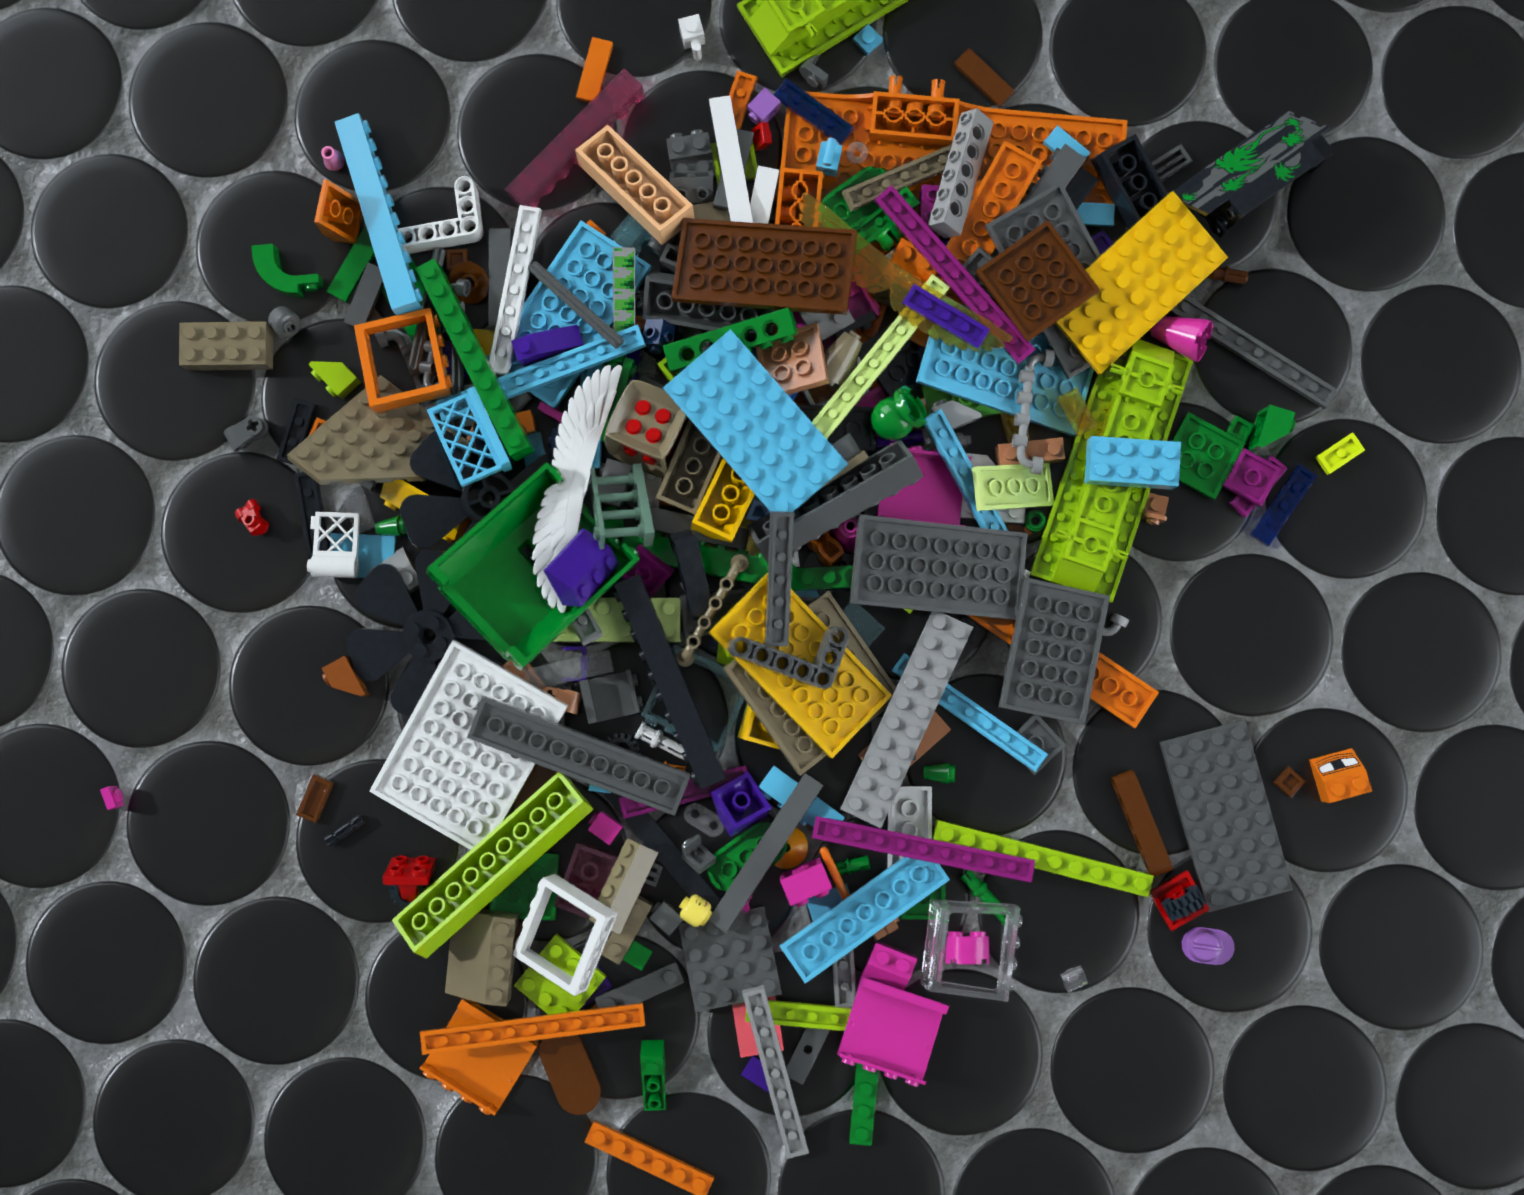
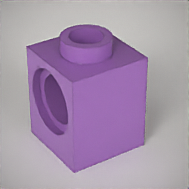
[747,88,781,124]

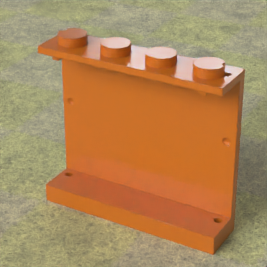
[419,998,540,1116]

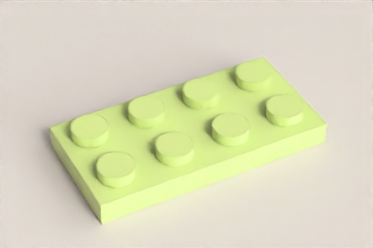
[972,463,1054,511]

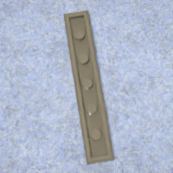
[842,144,952,212]

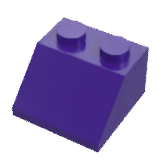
[711,772,772,837]

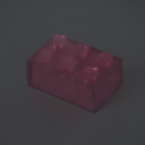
[554,841,619,919]

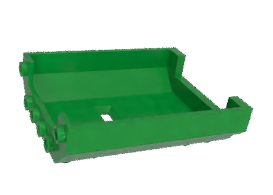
[427,463,640,671]

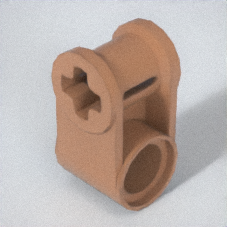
[542,687,582,715]

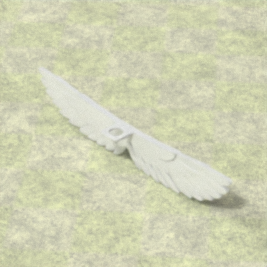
[532,365,622,613]

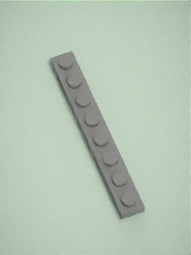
[742,985,809,1159]

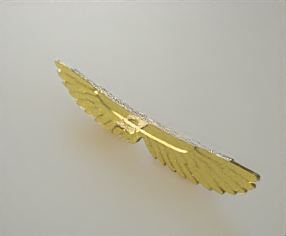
[799,192,1013,352]

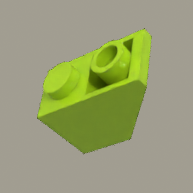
[309,361,361,399]

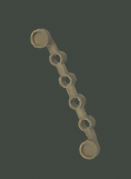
[676,554,749,667]

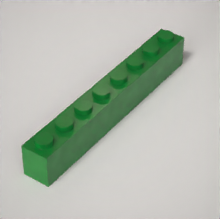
[621,531,796,586]

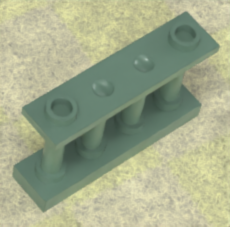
[587,463,655,549]

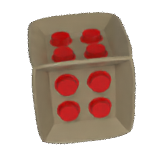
[604,380,689,478]

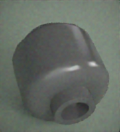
[268,306,301,338]

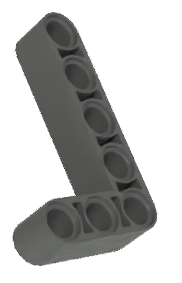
[727,627,849,689]

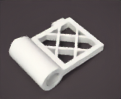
[307,512,360,578]

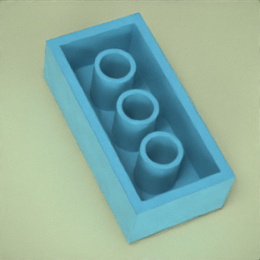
[1084,436,1181,490]

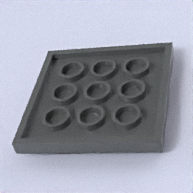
[679,906,782,1012]

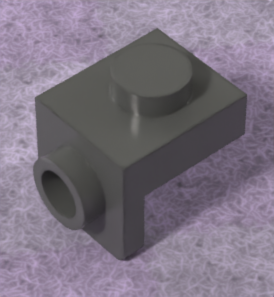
[682,834,716,874]

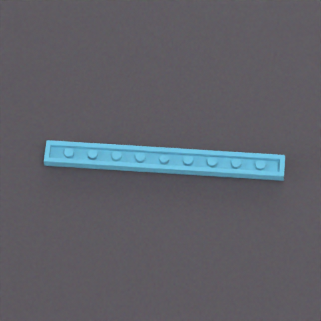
[436,325,646,423]

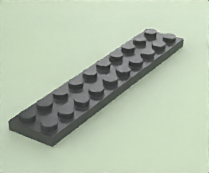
[467,695,691,816]

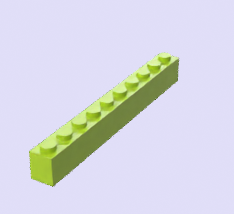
[932,819,1154,897]

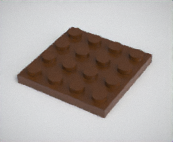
[975,220,1100,343]

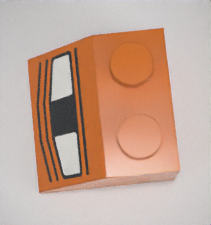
[1309,748,1372,803]

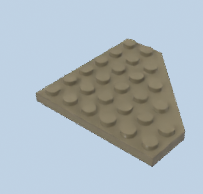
[287,375,476,485]

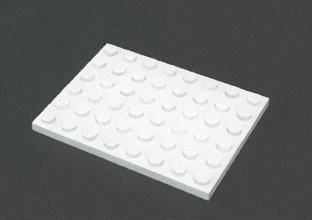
[369,640,569,850]

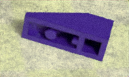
[511,325,584,367]

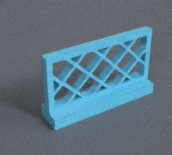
[427,386,512,487]

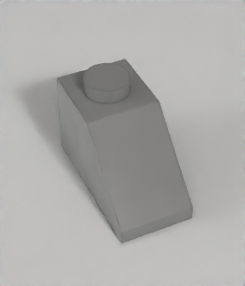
[930,399,982,430]

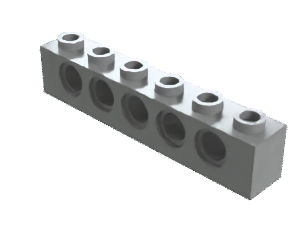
[928,108,994,239]

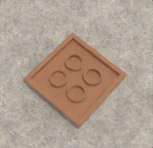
[756,323,829,395]

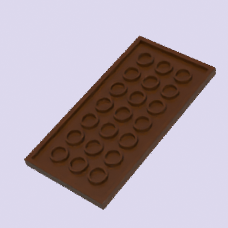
[671,218,857,315]

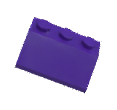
[543,529,619,607]

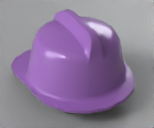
[1182,927,1235,965]

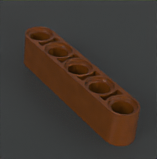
[1111,769,1173,877]

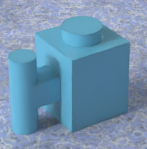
[816,138,843,177]

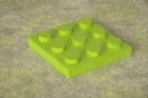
[514,934,607,1014]

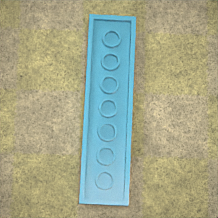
[779,857,950,983]

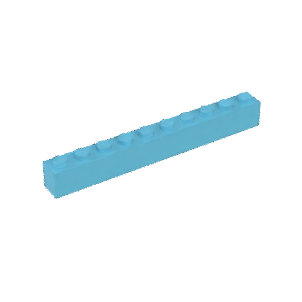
[335,113,423,315]

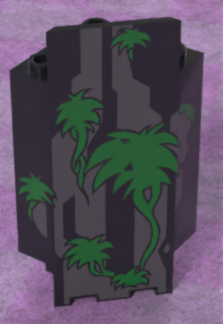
[1173,110,1335,238]

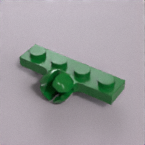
[854,186,920,256]

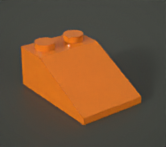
[314,179,362,244]

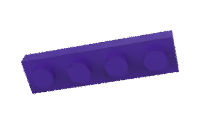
[902,284,990,350]

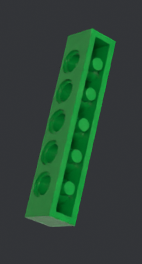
[663,308,799,375]

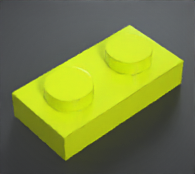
[1315,432,1365,475]

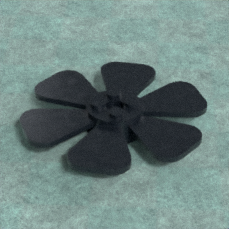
[400,416,563,564]
[346,549,504,716]

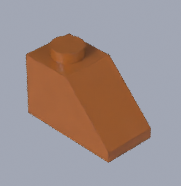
[322,656,370,696]

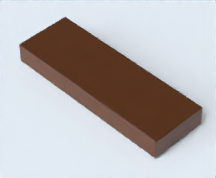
[954,48,1015,108]

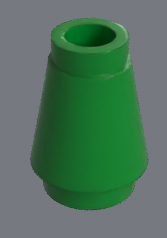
[375,515,407,537]
[924,763,955,784]

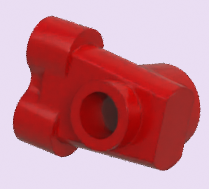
[235,499,269,536]

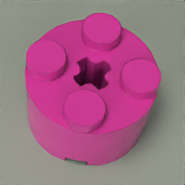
[944,931,990,964]

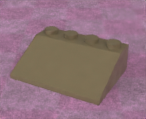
[445,909,520,1007]

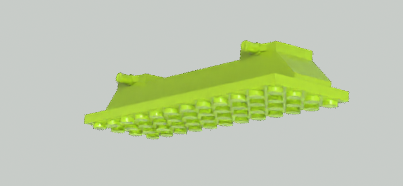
[737,0,909,78]
[1030,339,1193,603]

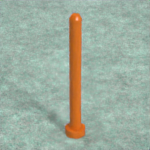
[820,846,849,900]

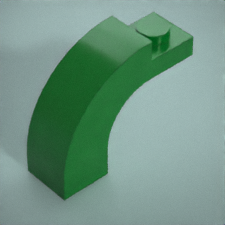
[252,244,324,298]

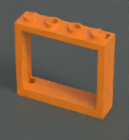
[354,308,453,413]

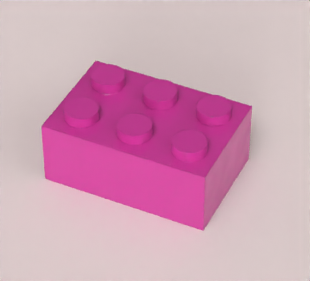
[780,857,832,907]

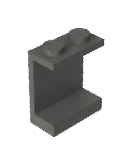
[579,670,644,724]

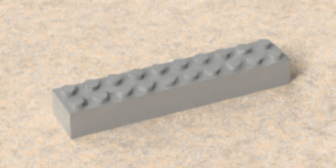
[840,612,973,828]

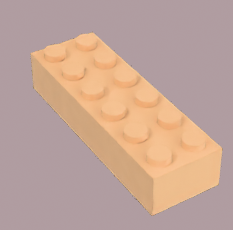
[575,125,695,245]

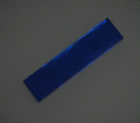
[773,78,854,145]
[1249,464,1318,547]

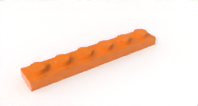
[585,1120,714,1195]

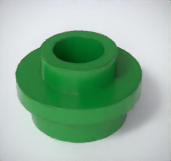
[1024,510,1046,532]

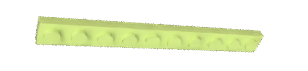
[812,274,950,439]

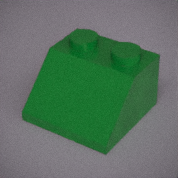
[1247,405,1296,453]

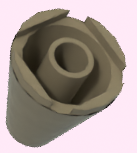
[824,330,863,390]

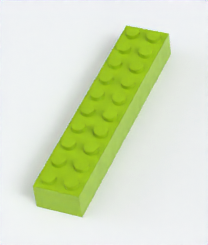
[392,772,594,959]

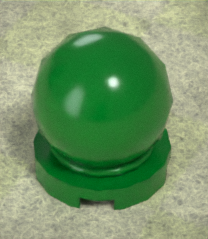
[871,386,928,441]

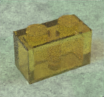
[1056,387,1097,437]

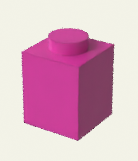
[588,811,624,845]

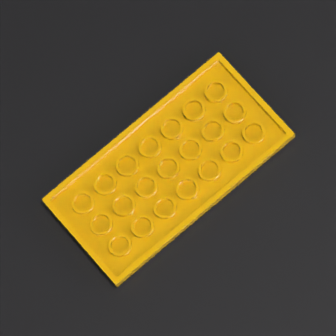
[1055,191,1228,375]
[709,573,892,758]

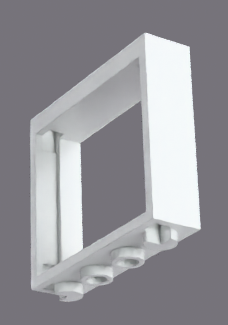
[513,874,618,996]

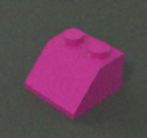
[859,939,917,990]

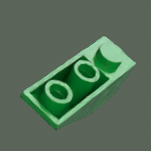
[640,1040,666,1111]

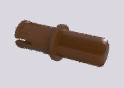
[1207,266,1248,284]

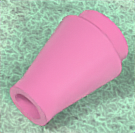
[321,146,345,171]

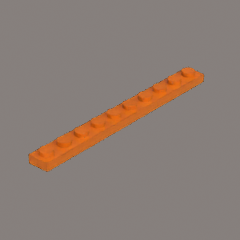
[420,1002,646,1055]

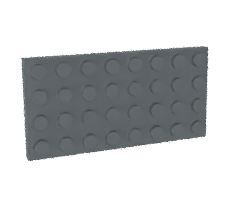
[984,182,1101,379]
[850,514,1028,620]
[1159,720,1293,912]

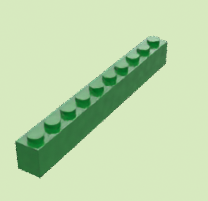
[415,258,535,461]

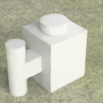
[678,14,705,61]

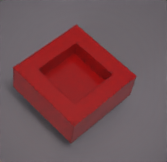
[751,122,772,151]

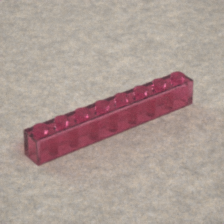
[505,68,644,208]

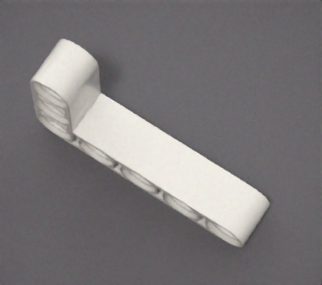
[398,176,484,254]

